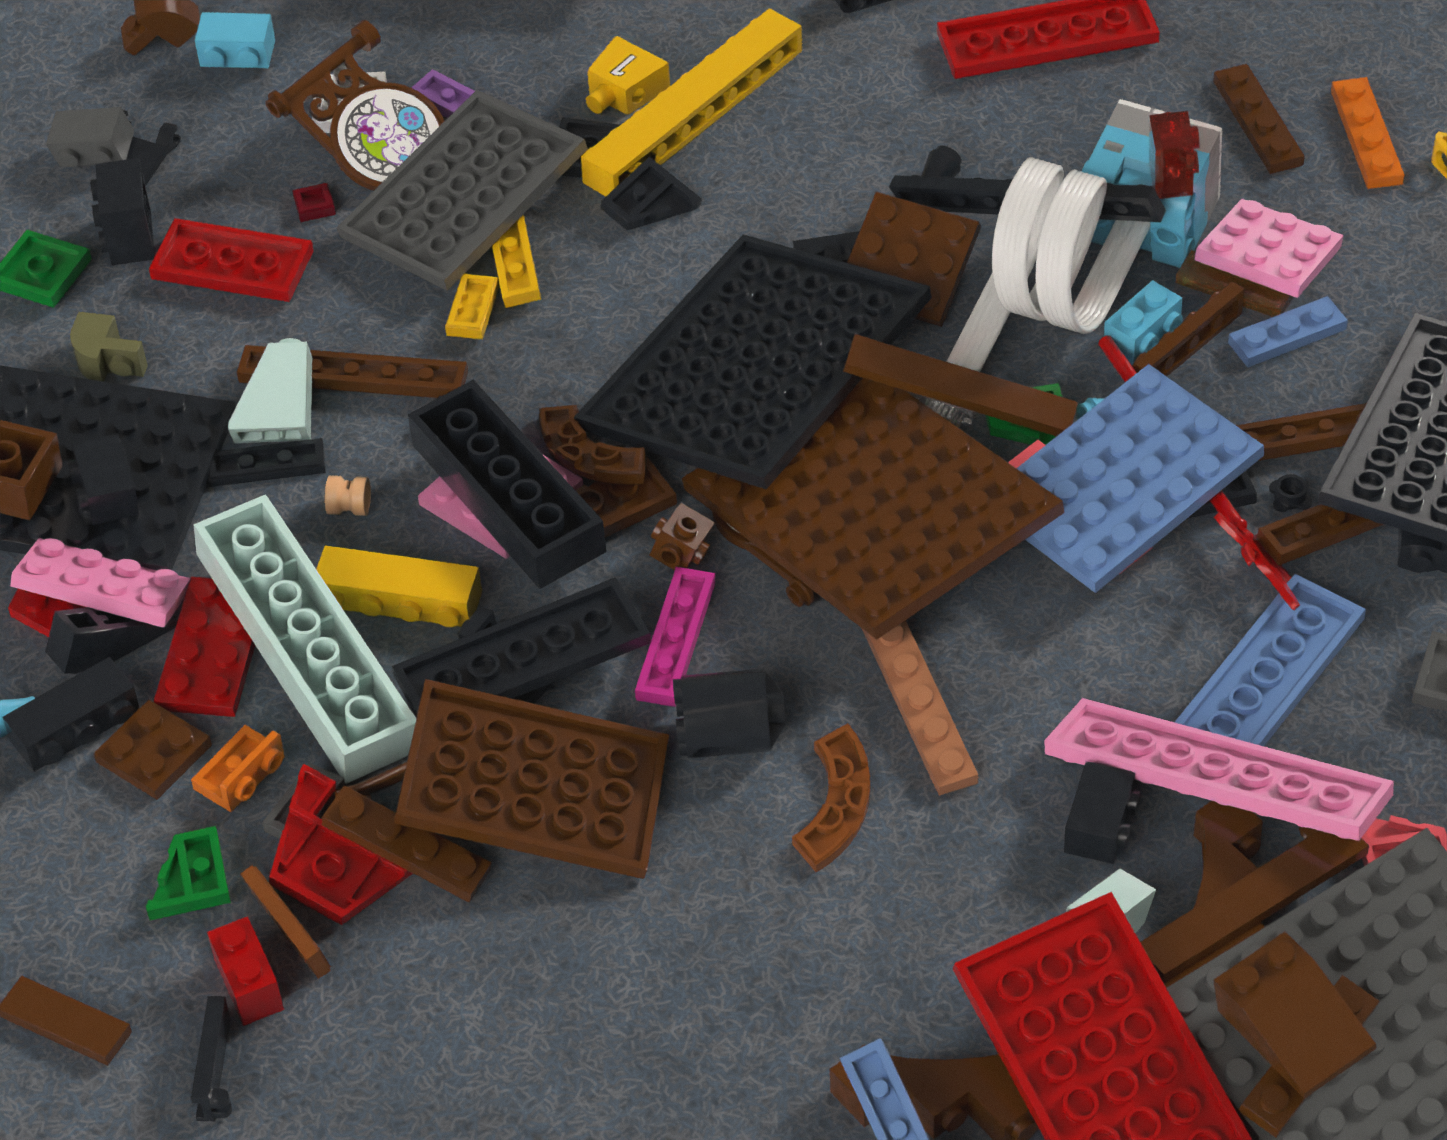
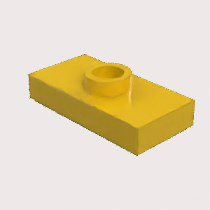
[445,274,499,340]

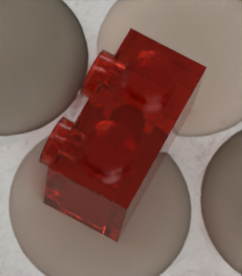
[1149,111,1200,199]

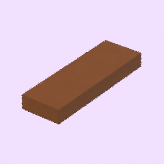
[240,865,331,979]

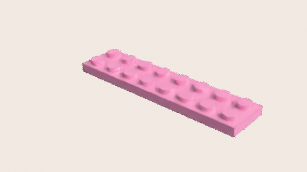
[1044,698,1394,841]

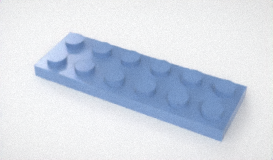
[1174,574,1366,746]

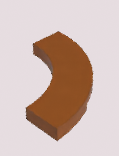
[792,723,871,873]

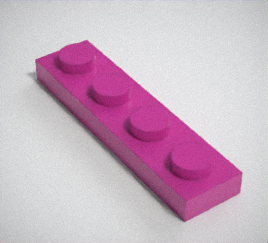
[635,567,715,707]

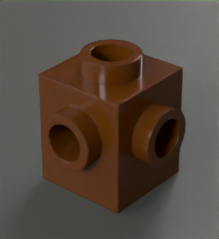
[649,503,715,571]

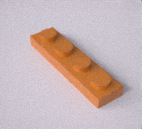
[1331,77,1404,189]

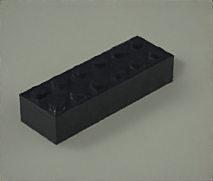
[408,379,607,589]

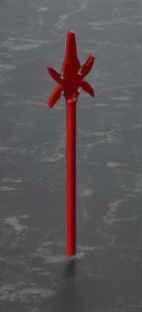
[1098,335,1300,610]

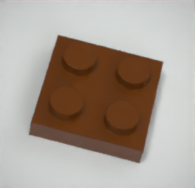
[93,700,212,800]

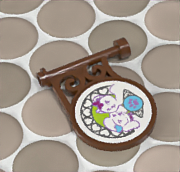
[265,20,444,191]

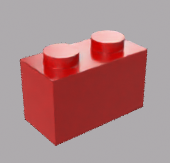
[207,916,284,1026]

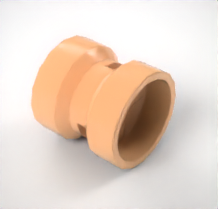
[325,475,371,516]

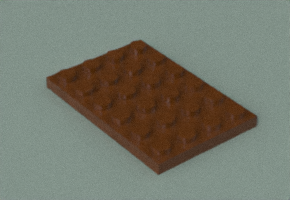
[394,679,669,879]

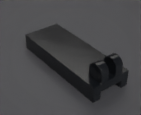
[191,996,232,1122]

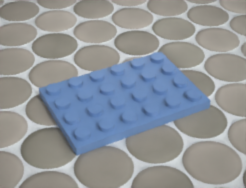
[1016,364,1264,593]

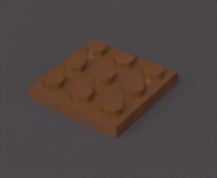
[847,192,981,327]

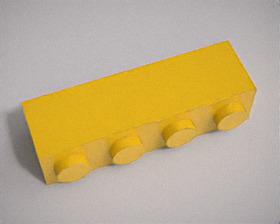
[316,545,482,627]

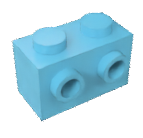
[195,12,275,68]
[1103,280,1183,366]

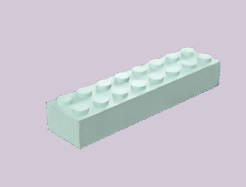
[193,494,416,784]

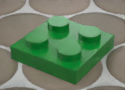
[0,230,92,308]

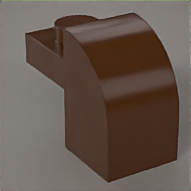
[121,0,200,55]

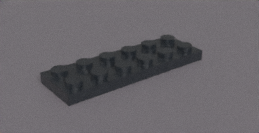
[392,577,651,718]

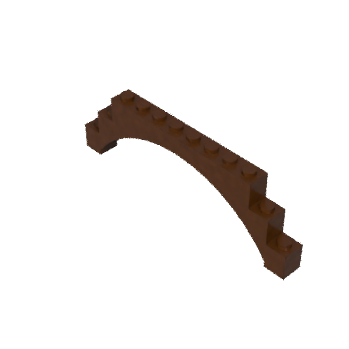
[829,801,1265,1140]

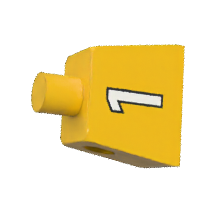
[586,36,670,114]

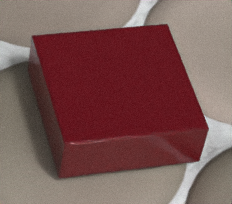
[292,183,336,223]

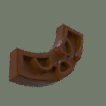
[539,405,647,484]

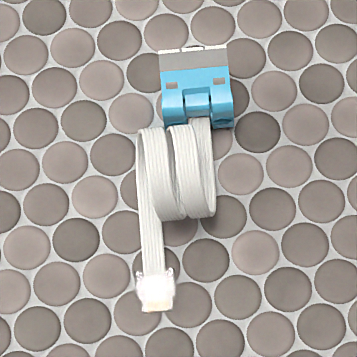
[910,99,1222,429]

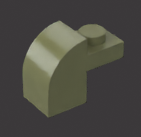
[70,312,148,381]

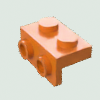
[191,725,285,812]

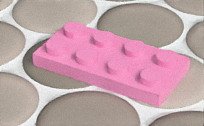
[10,538,190,628]

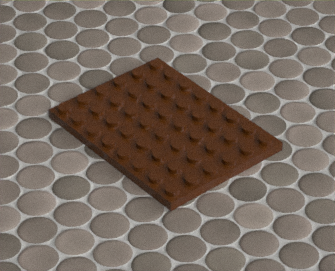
[681,378,1065,640]

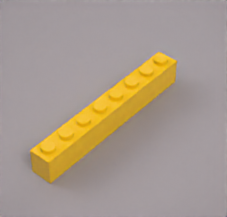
[581,8,802,197]

